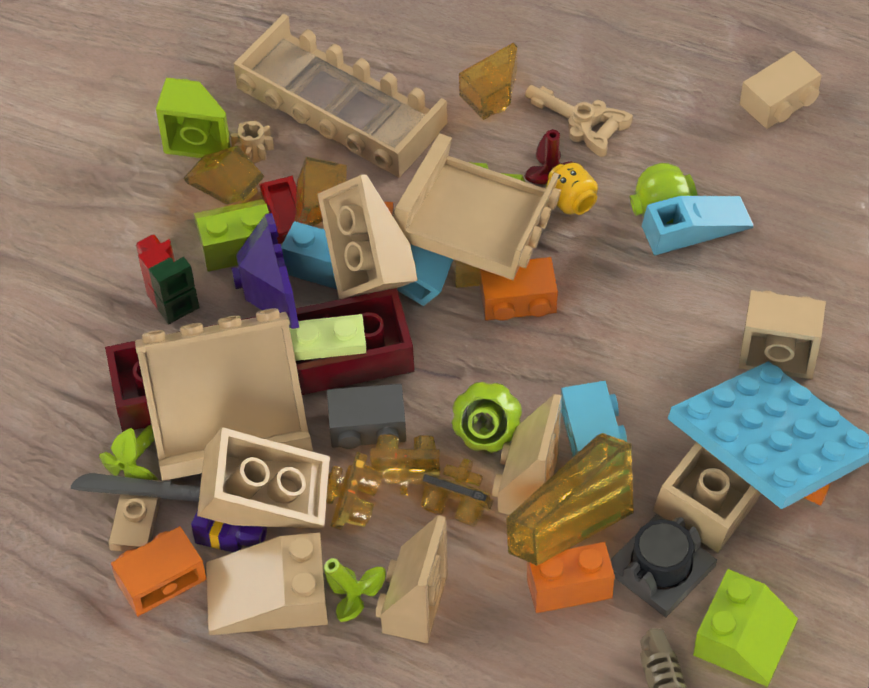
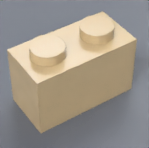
[739,51,822,129]

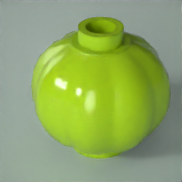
[629,163,698,224]
[452,382,522,452]

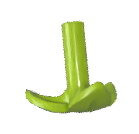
[99,425,158,481]
[324,558,386,622]

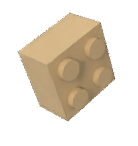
[739,290,826,379]
[653,442,761,553]

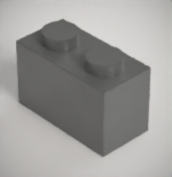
[327,384,407,449]

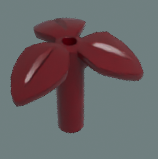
[524,129,585,185]

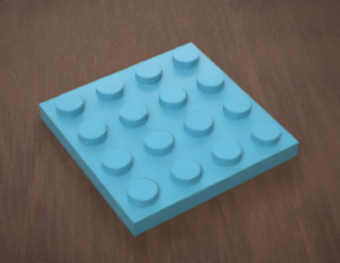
[667,361,869,509]

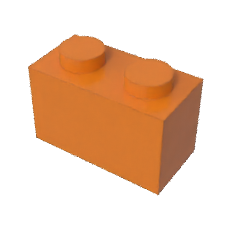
[479,257,558,321]
[111,526,207,617]
[527,542,615,613]

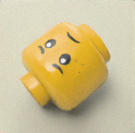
[546,163,598,215]

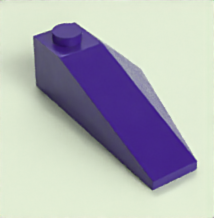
[231,213,299,329]

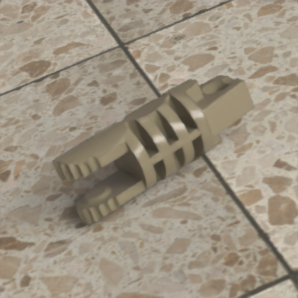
[640,629,686,688]

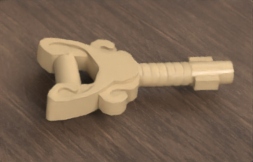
[525,85,633,157]

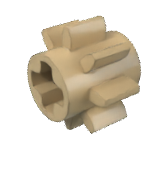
[230,120,274,164]

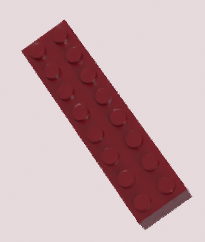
[105,288,415,432]

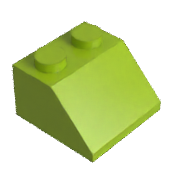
[156,77,232,162]
[194,199,269,272]
[693,569,798,687]

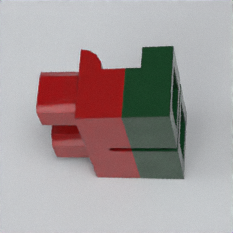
[136,235,200,325]

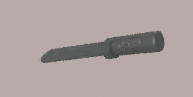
[70,473,200,502]

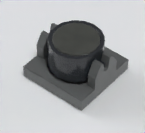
[610,514,717,618]

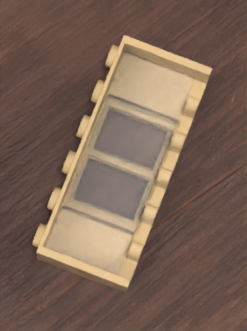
[233,14,447,178]

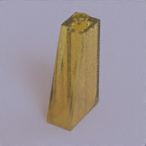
[506,433,634,566]

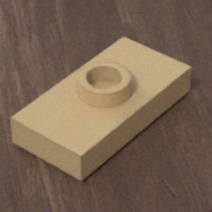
[108,479,162,552]

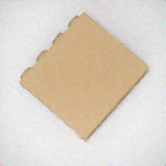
[393,133,561,280]
[135,308,313,481]

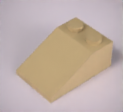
[317,174,418,299]
[492,394,562,521]
[197,427,330,529]
[376,515,448,643]
[206,532,328,635]

